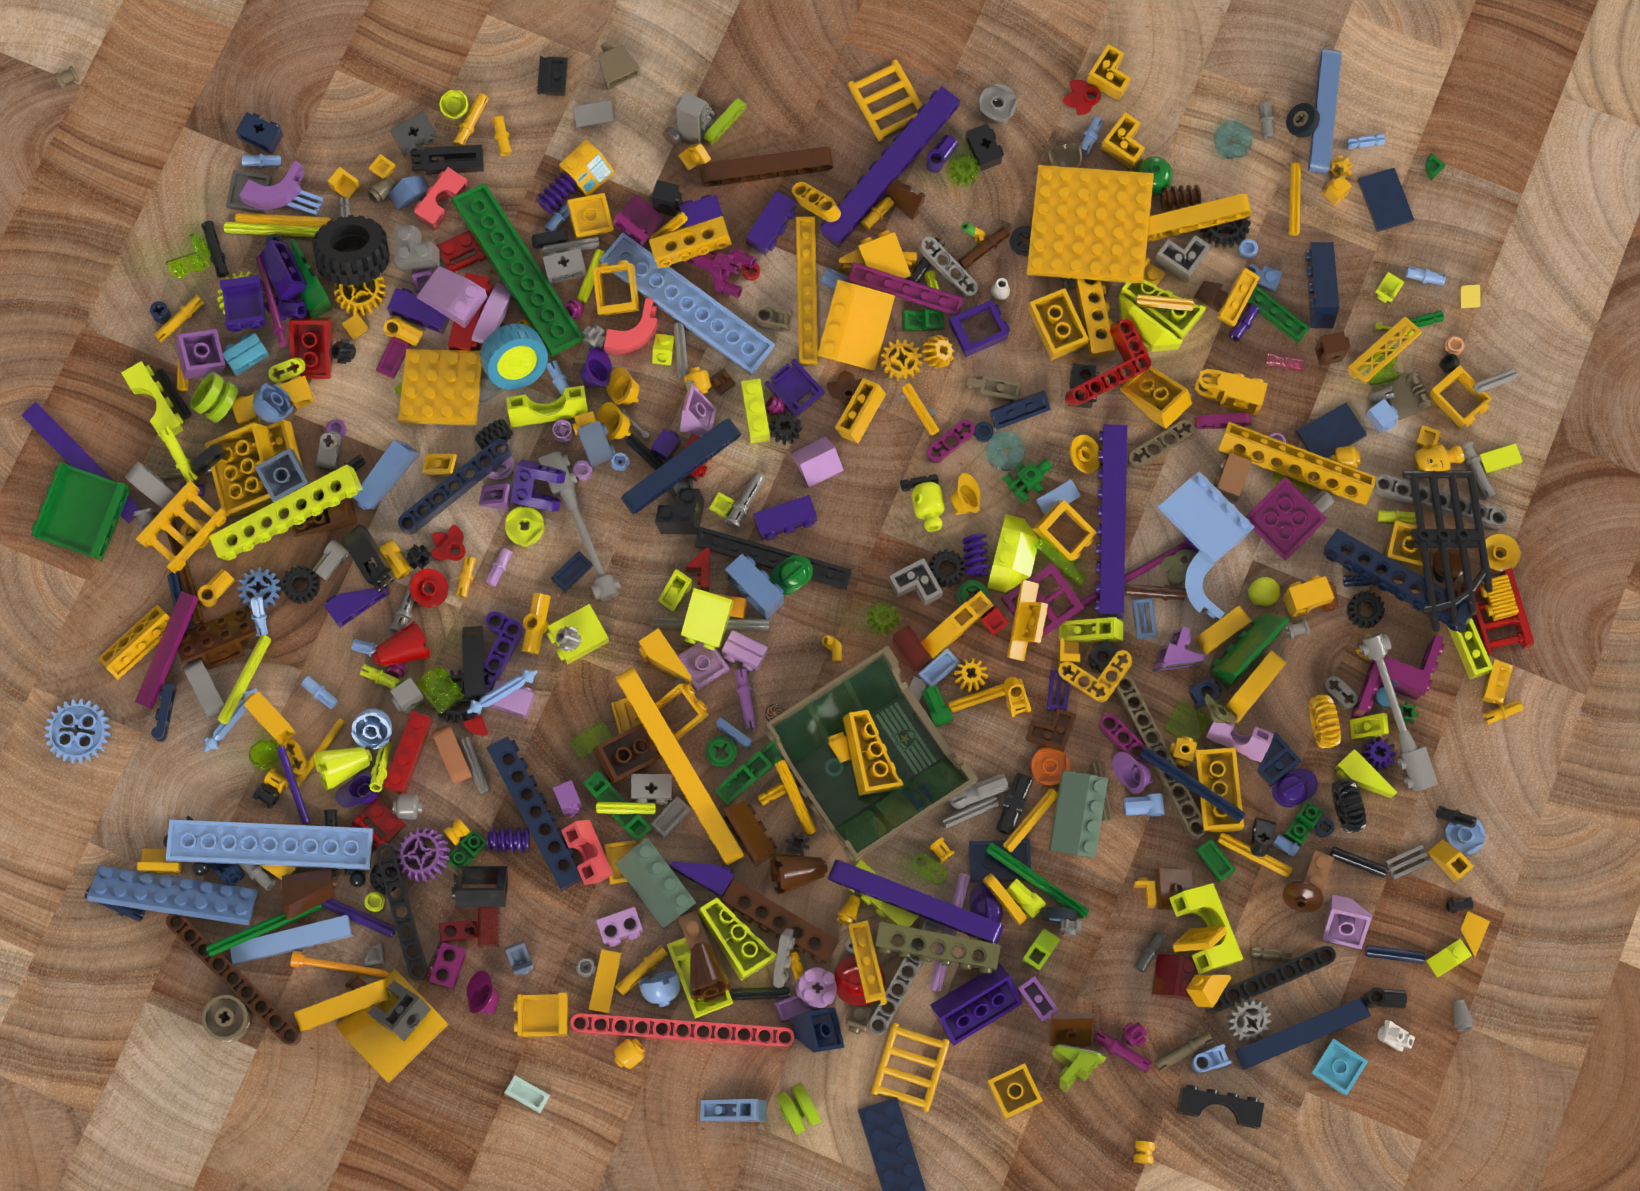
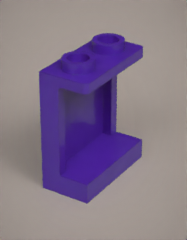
[220,275,267,332]

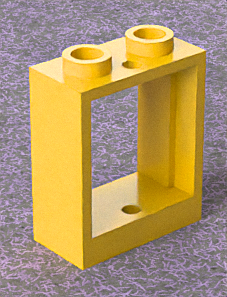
[592,260,640,316]
[1429,365,1492,429]
[1033,500,1097,562]
[655,683,709,741]
[243,691,296,746]

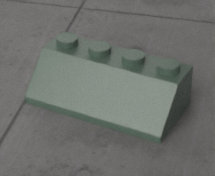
[1049,771,1108,858]
[615,838,696,929]

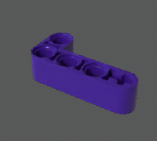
[484,611,523,694]

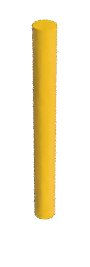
[296,718,345,788]

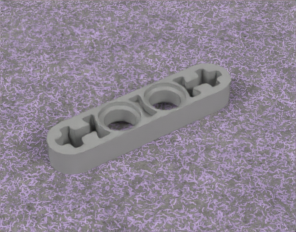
[919,237,978,298]

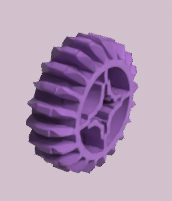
[395,828,450,882]

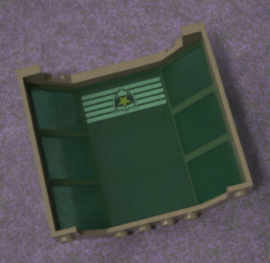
[765,645,978,862]

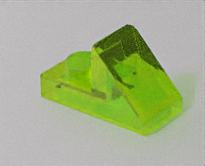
[1369,347,1401,386]

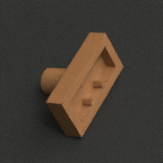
[678,910,711,950]

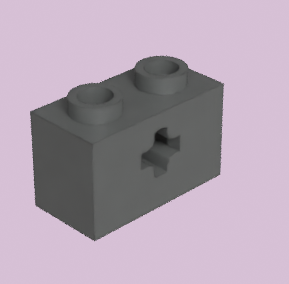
[390,111,437,155]

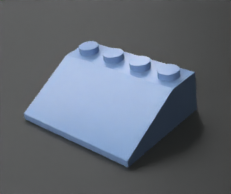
[1158,472,1255,564]

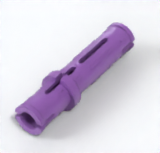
[734,669,758,730]

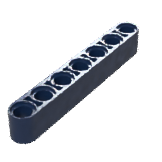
[621,418,742,515]
[398,439,512,535]
[1235,997,1371,1070]

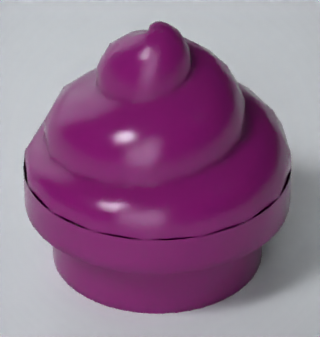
[565,299,584,319]
[765,396,785,416]
[386,663,406,679]

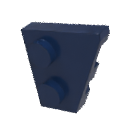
[1257,732,1301,787]

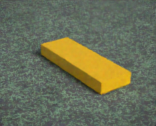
[1216,267,1260,327]
[589,949,622,1014]

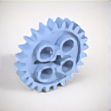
[44,699,111,764]

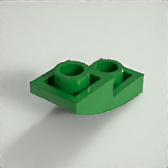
[1283,800,1324,847]
[446,829,487,873]

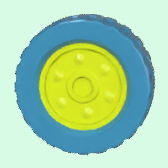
[480,322,548,390]

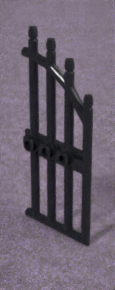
[1402,470,1493,632]

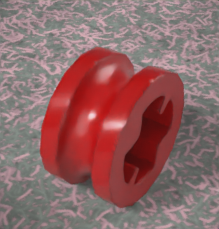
[743,263,760,281]

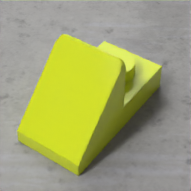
[657,569,693,612]
[1350,713,1389,740]
[1426,938,1472,978]

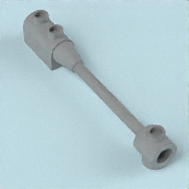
[538,451,621,601]
[1359,633,1438,791]

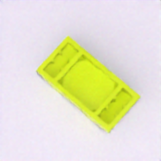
[667,930,733,1018]

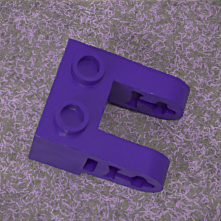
[510,459,566,511]

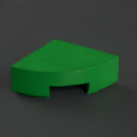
[1425,153,1446,180]

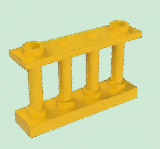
[136,480,228,574]

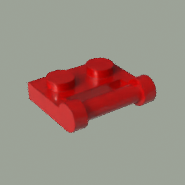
[436,230,486,273]
[351,798,406,851]

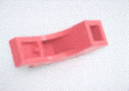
[604,298,658,355]

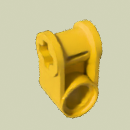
[1003,677,1031,718]

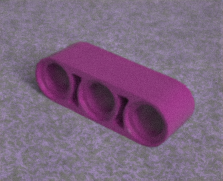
[1099,713,1145,762]

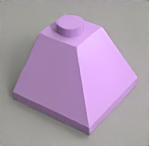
[1322,894,1372,949]

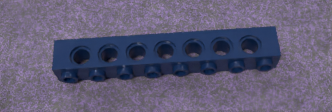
[1323,528,1473,633]
[486,736,582,892]

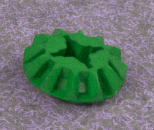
[957,580,989,606]
[705,736,737,768]

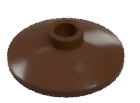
[1283,881,1324,913]

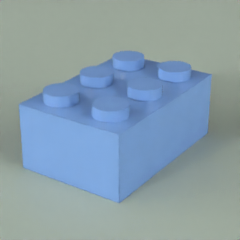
[725,554,784,619]

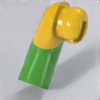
[961,222,986,244]

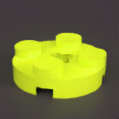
[505,506,545,547]

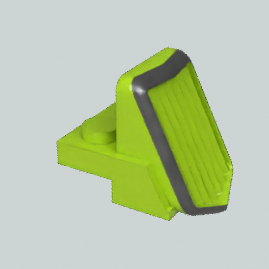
[1052,1044,1107,1093]

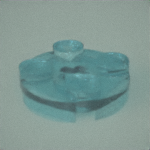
[1214,120,1253,159]
[986,431,1025,471]

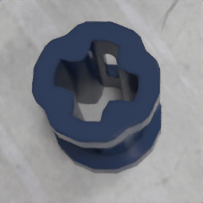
[150,301,171,324]

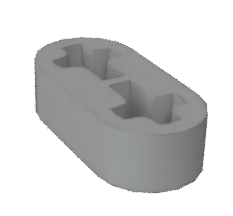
[1324,676,1358,709]

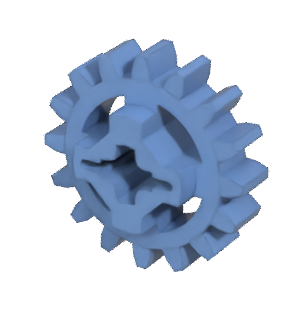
[237,567,282,610]

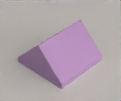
[680,384,717,436]
[791,436,844,488]

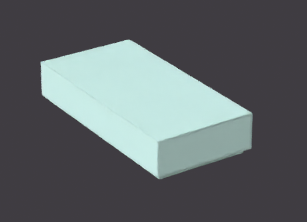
[504,1075,551,1113]

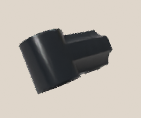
[1363,987,1407,1009]

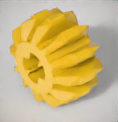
[922,335,955,369]
[954,658,988,692]

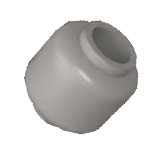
[393,793,423,820]

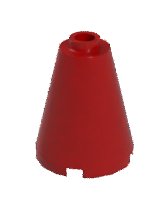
[372,621,430,667]

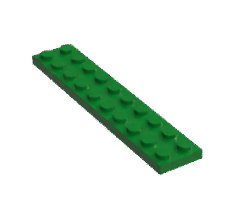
[451,183,584,357]

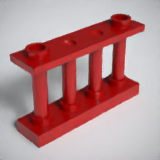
[1461,568,1534,657]

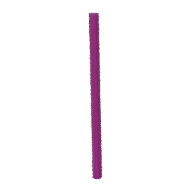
[1066,541,1188,610]

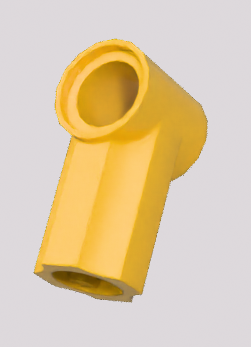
[383,315,424,347]
[379,539,413,580]
[198,569,235,608]

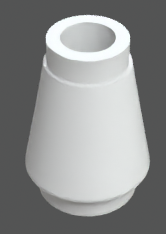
[991,278,1010,300]

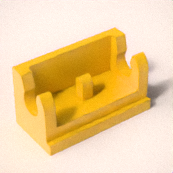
[1481,659,1513,706]

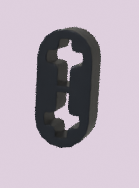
[531,230,569,249]
[191,444,225,474]

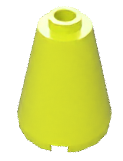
[313,747,372,791]

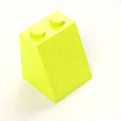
[681,588,734,650]

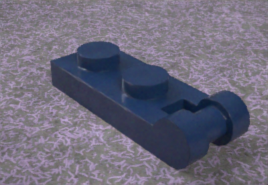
[151,684,176,742]

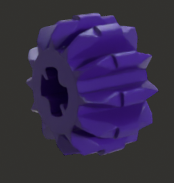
[1361,736,1396,771]

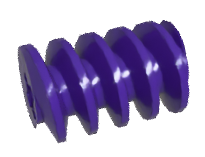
[536,172,577,214]
[962,534,990,577]
[487,826,530,853]

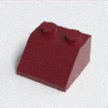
[1151,954,1198,1002]

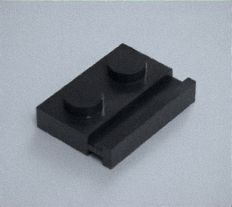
[537,56,568,96]

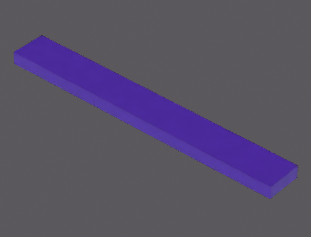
[22,402,142,524]

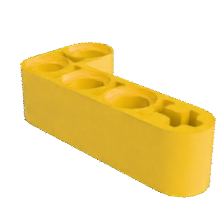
[1225,650,1287,724]

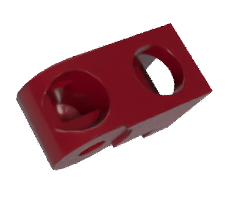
[439,921,478,943]

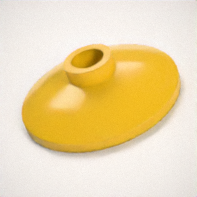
[1070,435,1101,473]
[1485,534,1521,572]

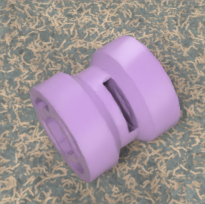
[552,420,573,444]

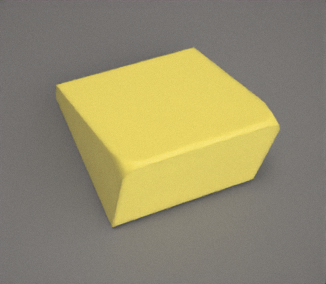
[1458,285,1480,309]

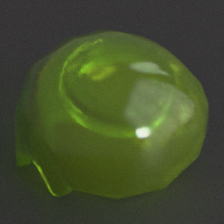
[248,740,279,770]

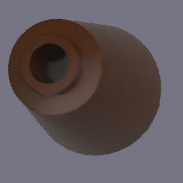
[770,854,828,894]
[690,942,731,1002]

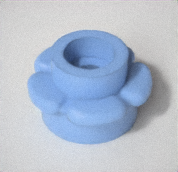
[611,452,630,471]

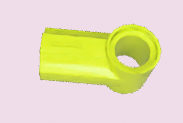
[1006,878,1046,920]

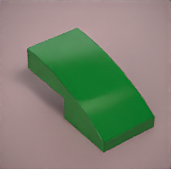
[902,309,944,331]

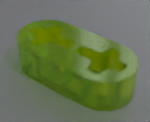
[913,853,947,885]

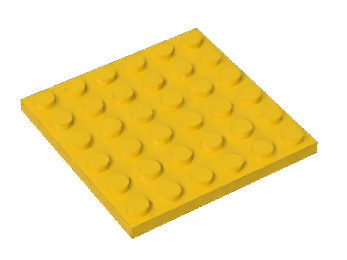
[1027,165,1154,284]

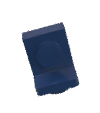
[209,863,244,886]

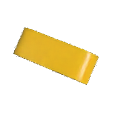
[792,182,841,222]
[1195,606,1252,655]

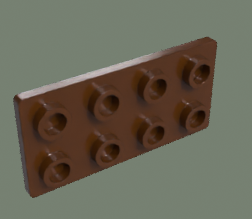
[178,606,257,670]

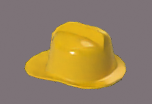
[606,367,640,405]
[596,402,631,440]
[951,473,980,515]

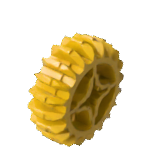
[334,274,387,316]
[1308,694,1341,749]

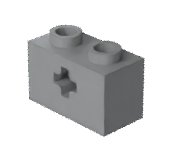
[543,248,586,285]
[390,677,426,715]
[631,774,672,805]

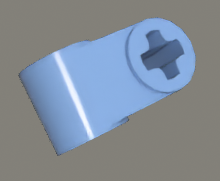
[1190,1044,1232,1074]

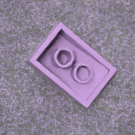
[417,266,487,328]

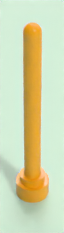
[290,951,389,978]

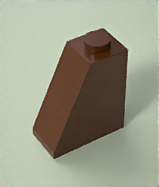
[282,868,338,920]

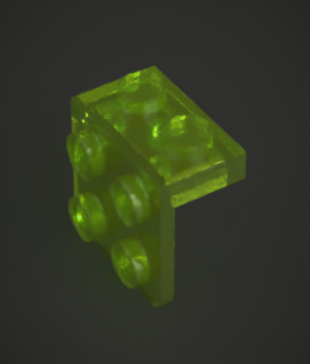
[165,232,210,278]

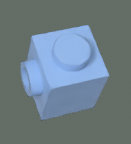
[1366,399,1399,433]

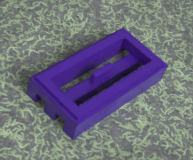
[1046,670,1071,711]

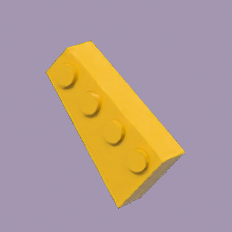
[843,710,904,796]

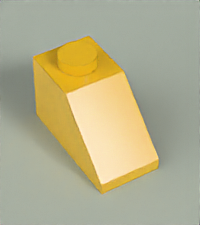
[1186,974,1231,1008]

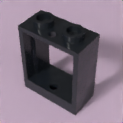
[452,866,508,907]

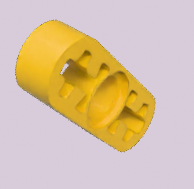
[982,873,1028,925]

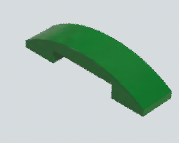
[582,770,652,842]

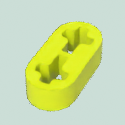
[268,357,305,383]

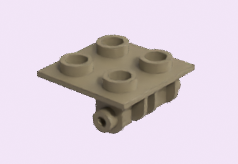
[1383,371,1434,420]

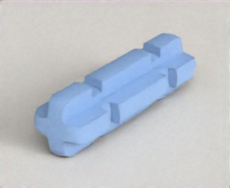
[1347,133,1385,149]

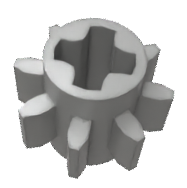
[582,325,606,348]
[556,626,581,651]

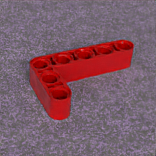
[1065,319,1151,407]

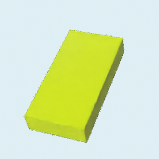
[1479,443,1523,474]

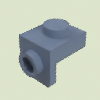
[505,941,533,976]

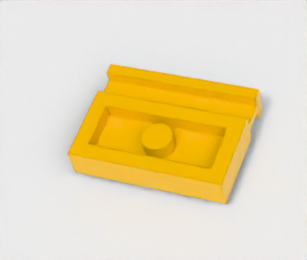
[611,698,641,734]

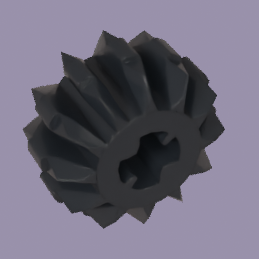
[769,411,802,445]

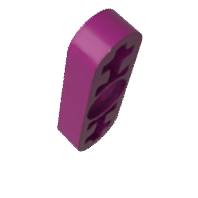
[1194,413,1252,429]
[927,420,975,463]

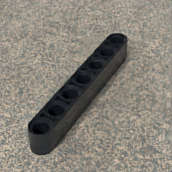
[376,843,428,980]
[1204,946,1336,1014]

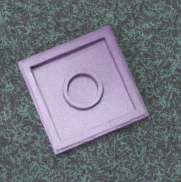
[678,642,730,691]

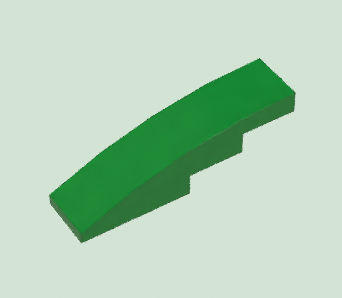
[714,740,790,806]

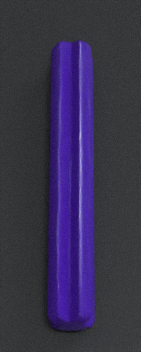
[321,898,396,938]

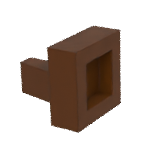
[710,368,736,396]

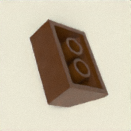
[723,801,777,867]

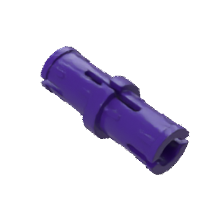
[1229,304,1260,342]

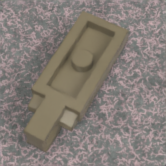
[965,374,1021,402]

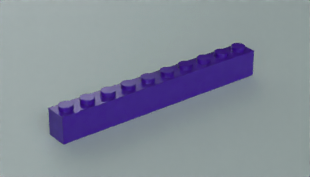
[820,86,960,248]
[1095,424,1127,619]

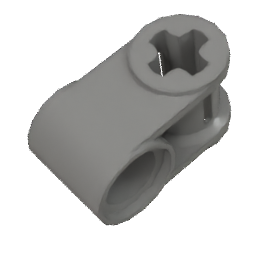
[316,431,341,470]

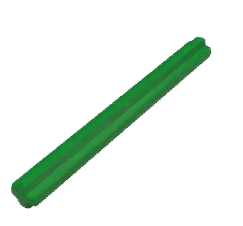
[985,843,1089,919]
[206,904,322,956]

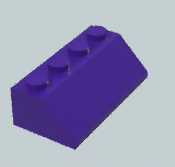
[930,963,1023,1046]

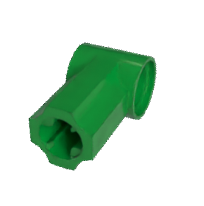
[921,685,953,728]

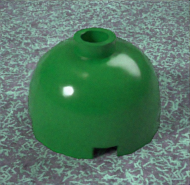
[1135,156,1173,196]

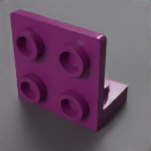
[612,194,665,247]

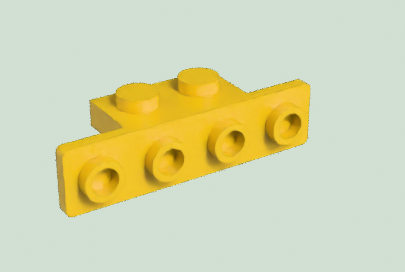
[1007,580,1048,661]

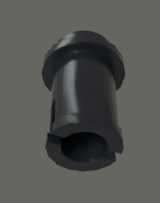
[1446,897,1473,913]

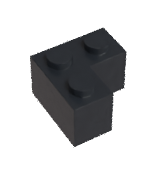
[655,488,705,535]

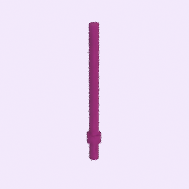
[256,255,287,347]

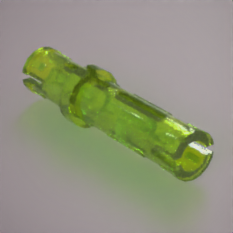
[1035,537,1087,586]

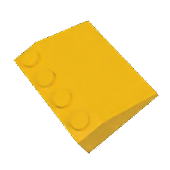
[817,280,895,371]

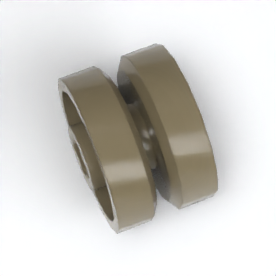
[202,995,252,1043]

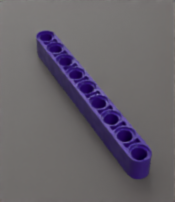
[827,860,1004,944]

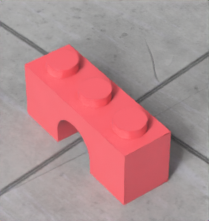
[414,167,469,231]
[561,820,613,885]

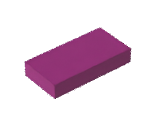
[376,337,411,379]

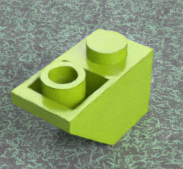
[1021,928,1061,973]

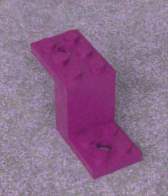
[1352,634,1445,718]

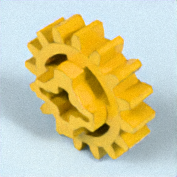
[881,339,923,382]

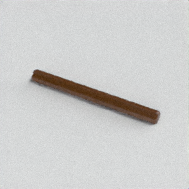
[167,519,205,625]

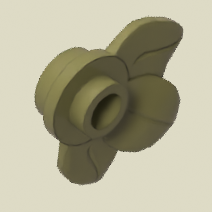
[1160,549,1194,586]
[1204,694,1237,724]

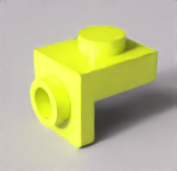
[1375,272,1405,303]
[652,334,675,366]

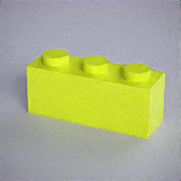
[741,378,770,444]
[1448,618,1493,680]

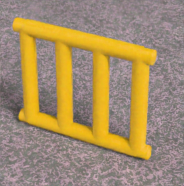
[847,60,922,142]
[870,1022,950,1112]

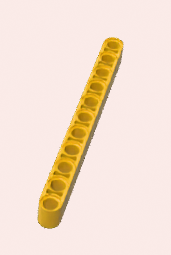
[615,667,744,866]

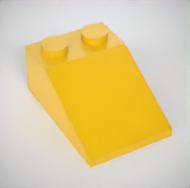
[1120,366,1192,429]
[638,628,693,686]

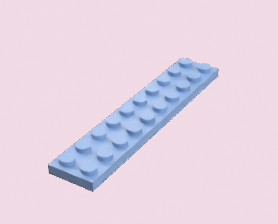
[599,232,776,376]
[166,819,374,870]

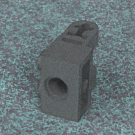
[367,981,431,1042]

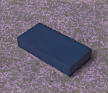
[551,551,593,593]

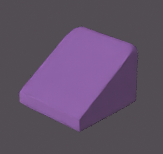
[412,268,432,293]

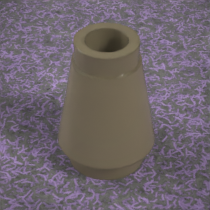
[367,177,396,204]

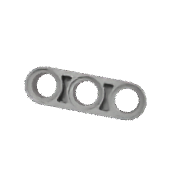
[125,461,178,509]
[183,658,225,718]

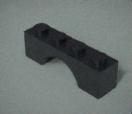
[1177,1085,1264,1129]

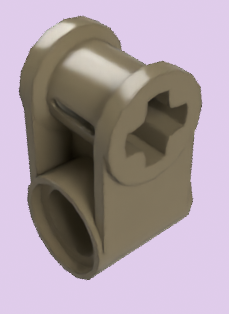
[755,306,793,332]

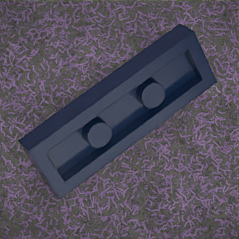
[989,390,1051,430]

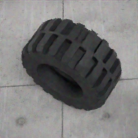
[312,215,390,286]

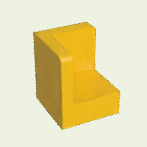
[328,166,360,199]
[1058,638,1080,666]

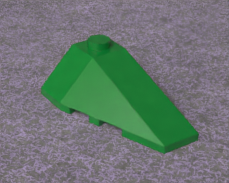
[291,238,333,317]

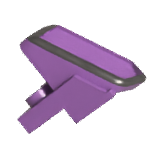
[1152,627,1205,672]

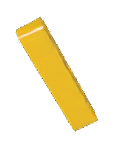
[293,979,391,1032]

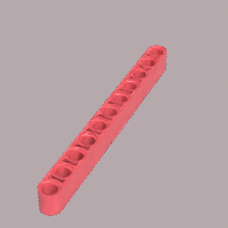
[570,1013,794,1048]

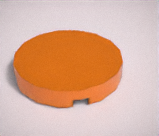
[1030,747,1070,787]

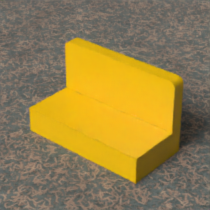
[137,848,183,874]

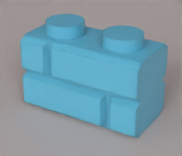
[222,332,269,376]

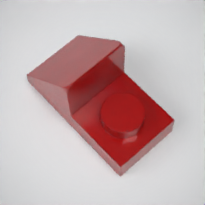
[685,548,710,591]

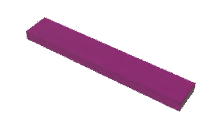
[847,262,964,316]
[135,591,199,709]

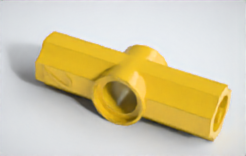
[521,593,551,655]

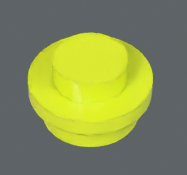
[364,892,385,912]

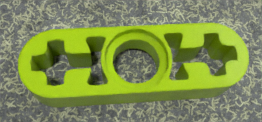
[703,98,747,145]

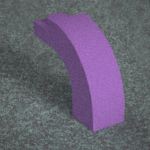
[239,160,304,210]

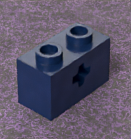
[236,112,283,154]

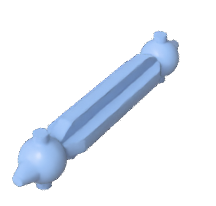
[467,669,537,714]
[204,688,257,752]

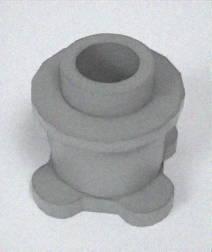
[133,508,156,531]

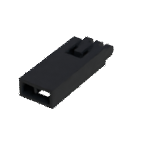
[411,144,484,175]
[342,524,395,593]

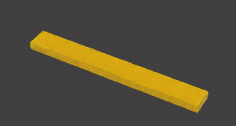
[796,216,818,366]

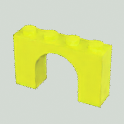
[1169,883,1243,975]

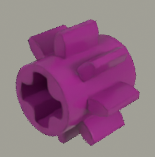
[1122,1022,1148,1047]

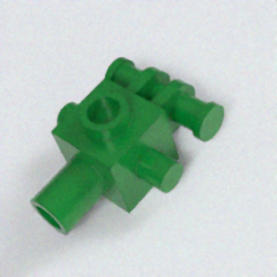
[1002,459,1052,504]

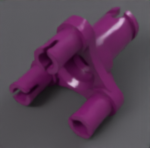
[686,247,757,298]

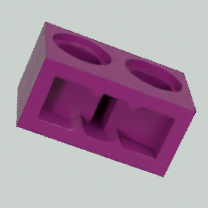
[427,942,467,991]

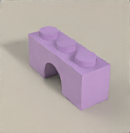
[1206,721,1274,762]

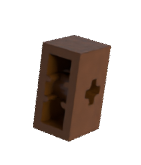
[1315,331,1350,366]

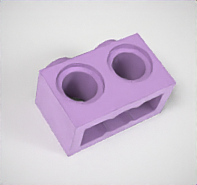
[596,907,643,947]

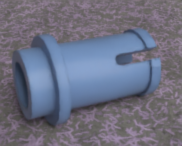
[1273,834,1300,857]

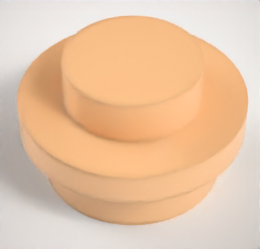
[1445,336,1465,355]

